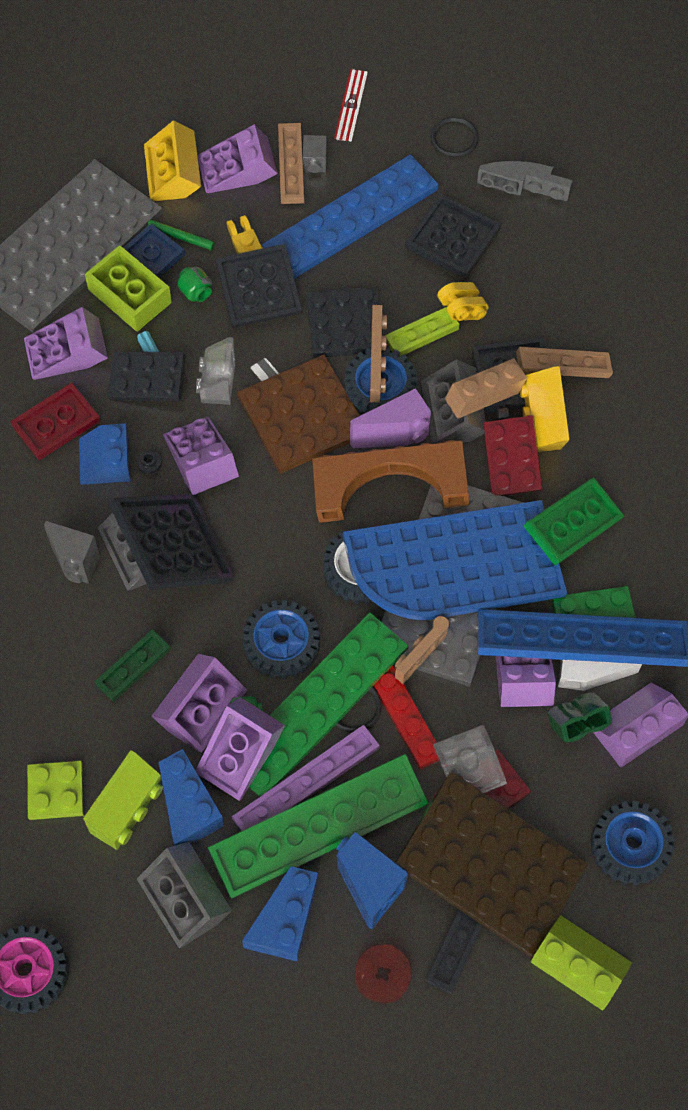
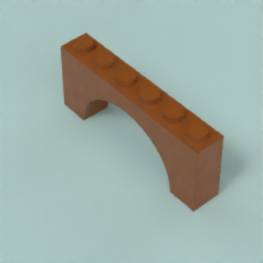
[312,440,470,523]

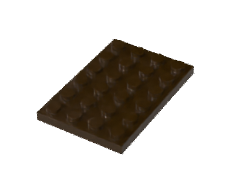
[395,771,588,959]

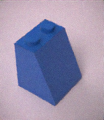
[336,832,408,930]

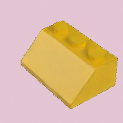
[144,120,201,201]
[520,366,569,452]

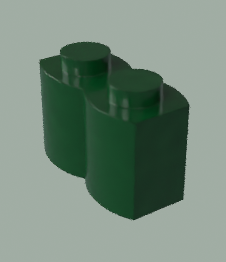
[547,693,612,742]

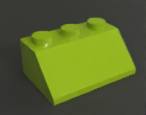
[83,750,163,850]
[531,915,632,1011]

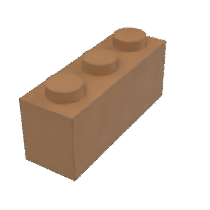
[445,359,527,419]

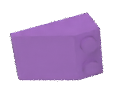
[350,388,431,448]
[196,697,285,801]

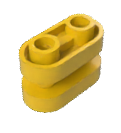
[437,282,489,321]

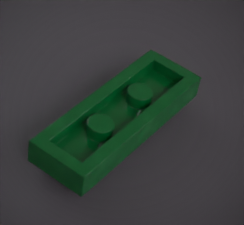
[94,629,171,702]

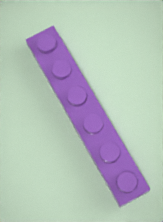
[232,725,380,831]

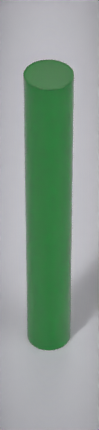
[147,220,215,251]

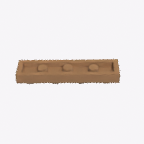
[278,123,304,204]
[370,305,387,402]
[516,347,613,378]

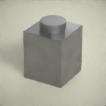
[303,135,327,173]

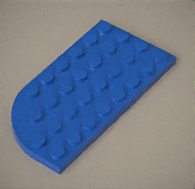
[343,500,567,620]

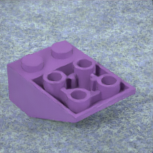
[197,124,278,193]
[24,307,108,380]
[163,417,239,495]
[496,656,556,707]

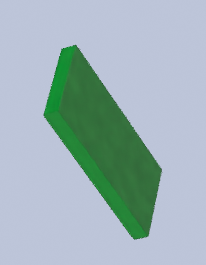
[523,477,624,566]

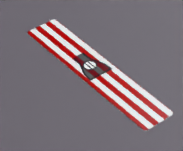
[334,69,368,142]

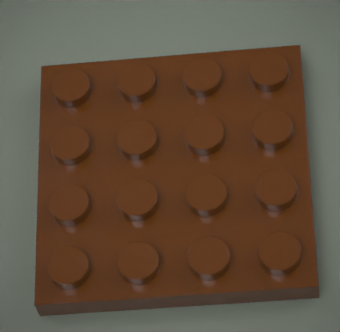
[237,355,360,474]

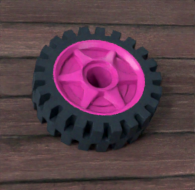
[0,925,69,1014]

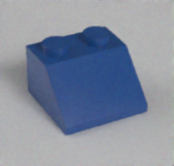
[79,423,131,485]

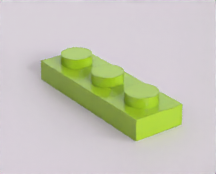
[385,306,459,357]

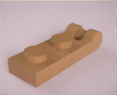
[395,616,449,684]

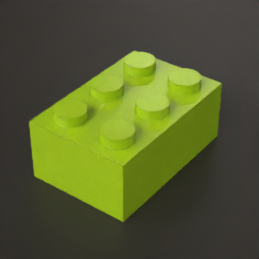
[85,245,172,332]

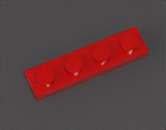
[373,666,444,770]

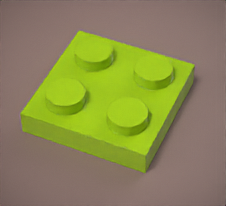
[27,761,84,820]

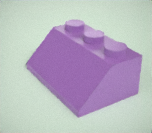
[152,654,247,753]
[593,683,688,768]

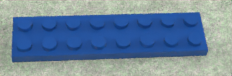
[262,154,439,279]
[477,609,688,667]

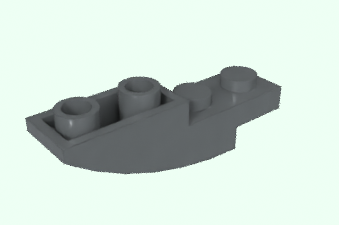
[477,161,573,201]

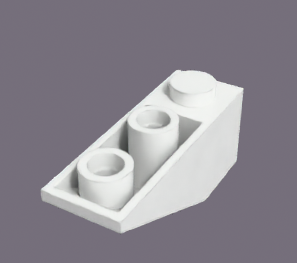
[558,660,642,691]

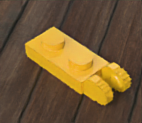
[226,215,262,254]

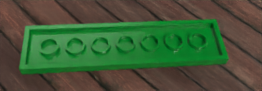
[249,613,409,797]
[207,754,428,899]

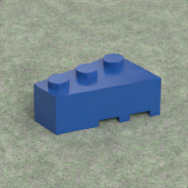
[159,749,224,846]
[242,866,318,962]

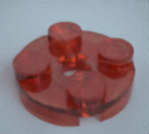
[355,944,411,1004]

